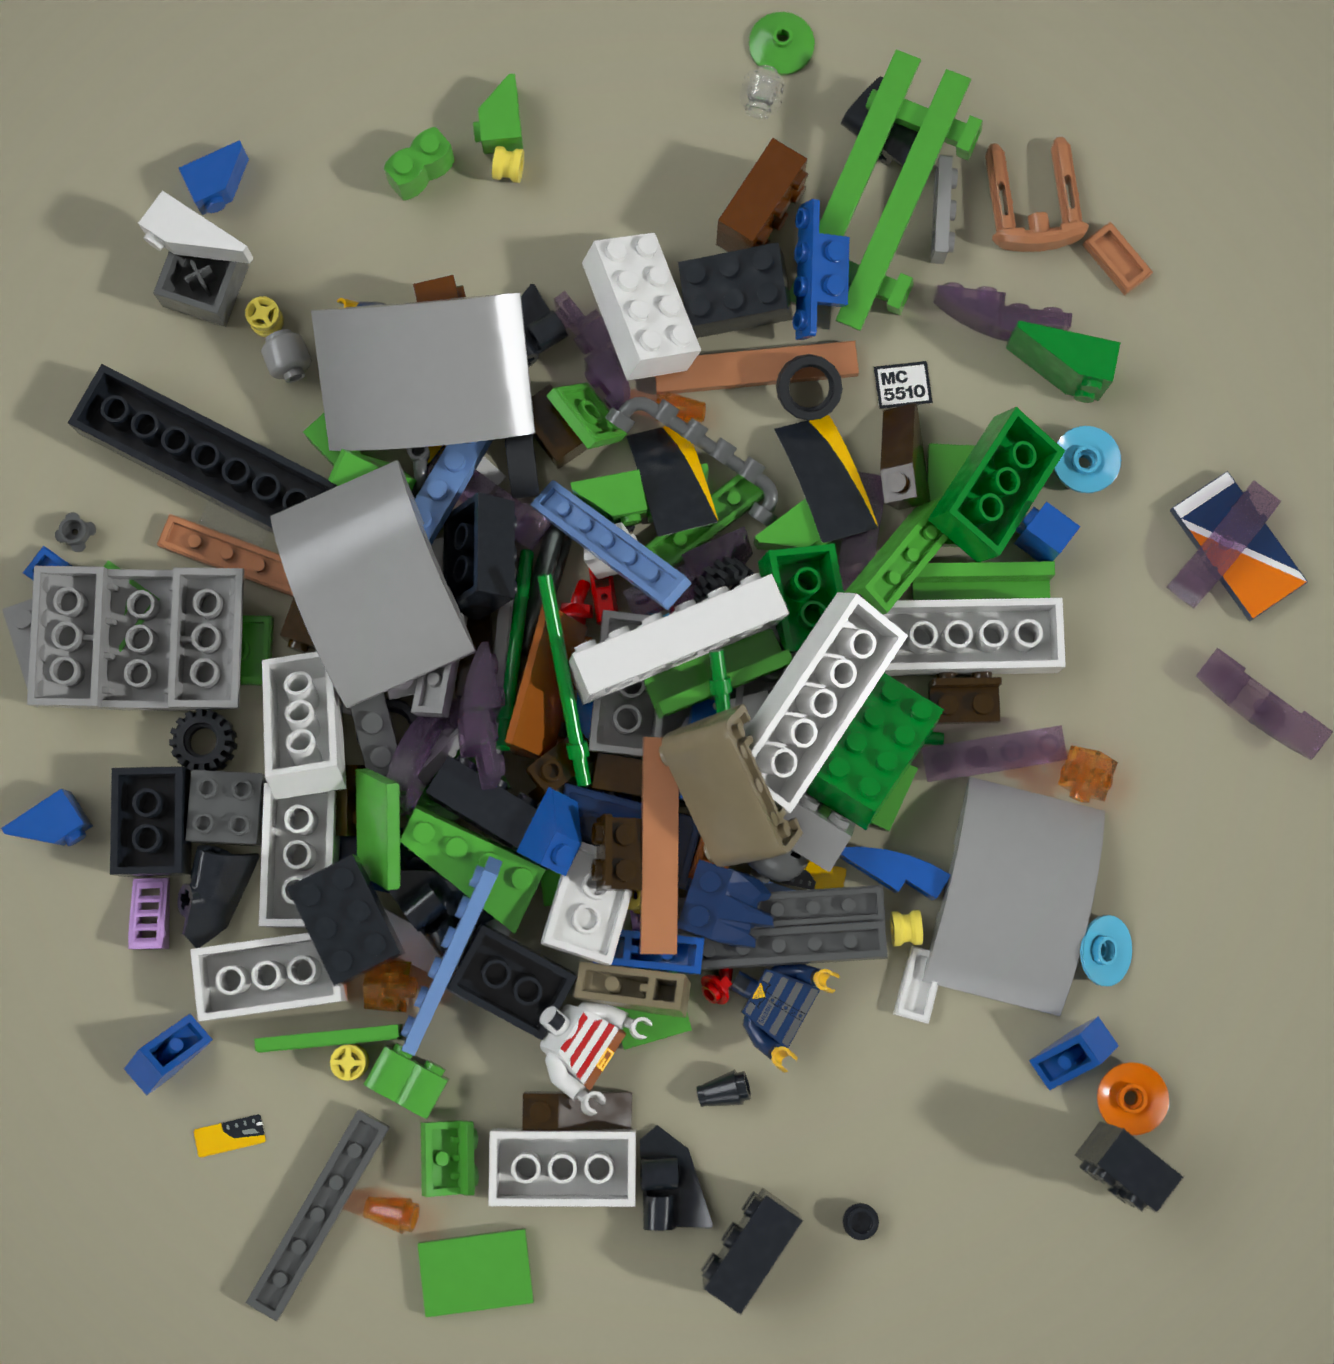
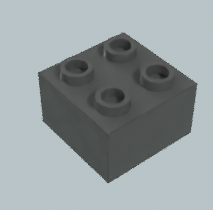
[153,251,249,327]
[186,770,268,847]

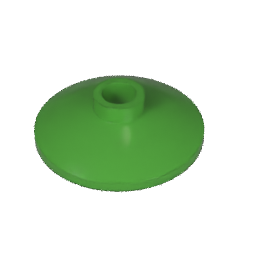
[749,12,815,75]

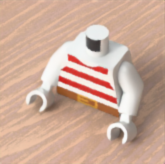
[539,1002,652,1116]

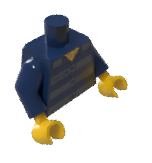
[730,964,840,1073]

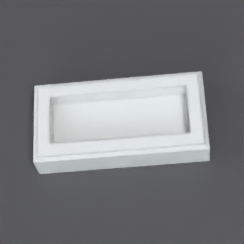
[893,946,938,1024]

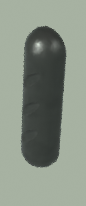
[521,525,572,658]

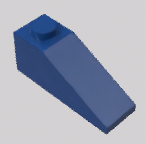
[593,930,704,975]

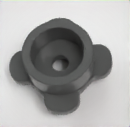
[55,512,96,552]

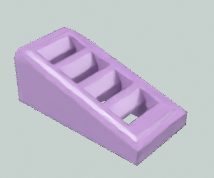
[128,878,170,950]

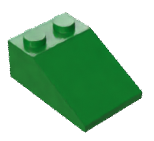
[1006,320,1121,403]
[758,543,844,653]

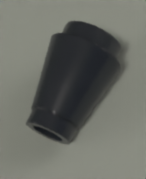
[696,1070,751,1107]

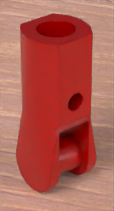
[589,568,619,625]

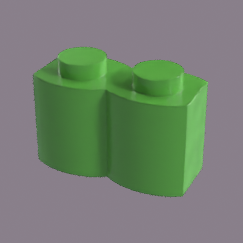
[384,127,455,201]
[364,1043,449,1119]

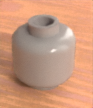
[261,329,312,383]

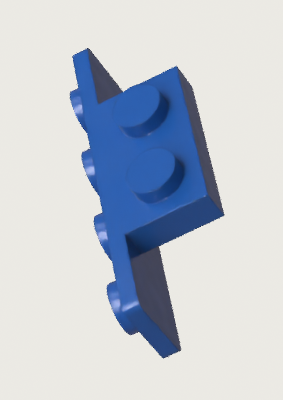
[793,199,850,341]

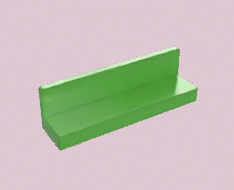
[844,498,948,615]
[912,561,1055,600]
[644,628,793,719]

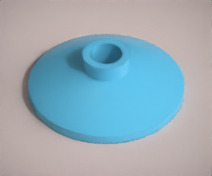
[1054,426,1121,493]
[1080,915,1132,987]

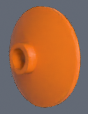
[1097,1062,1169,1135]

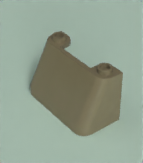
[659,703,803,868]

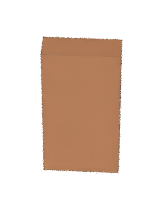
[1083,221,1153,295]

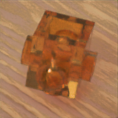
[1058,745,1118,803]
[363,960,418,1013]

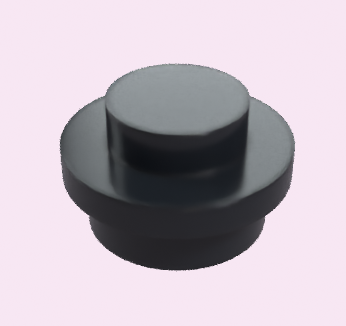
[842,1203,879,1240]

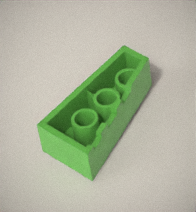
[400,804,546,934]

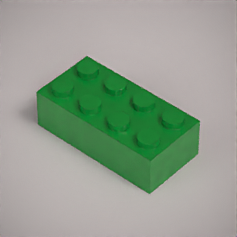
[927,407,1065,562]
[806,673,944,830]

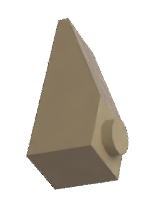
[574,962,691,1018]

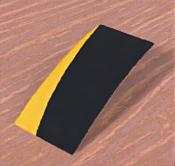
[774,415,878,543]
[626,426,718,536]

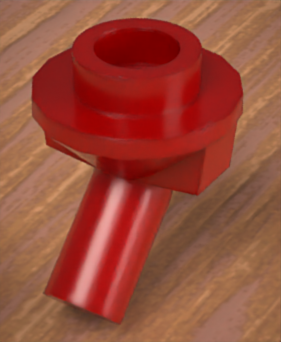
[560,579,593,625]
[701,968,733,1005]

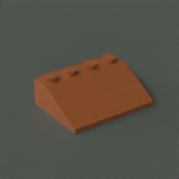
[505,605,593,760]

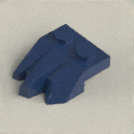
[677,859,774,948]

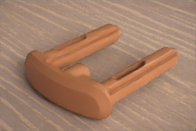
[985,137,1089,252]

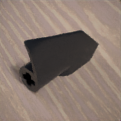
[841,76,918,167]
[521,284,568,367]
[177,845,260,948]
[388,869,495,958]
[640,1125,713,1231]

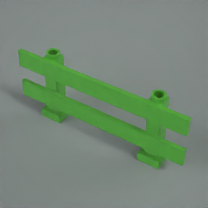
[789,49,983,331]

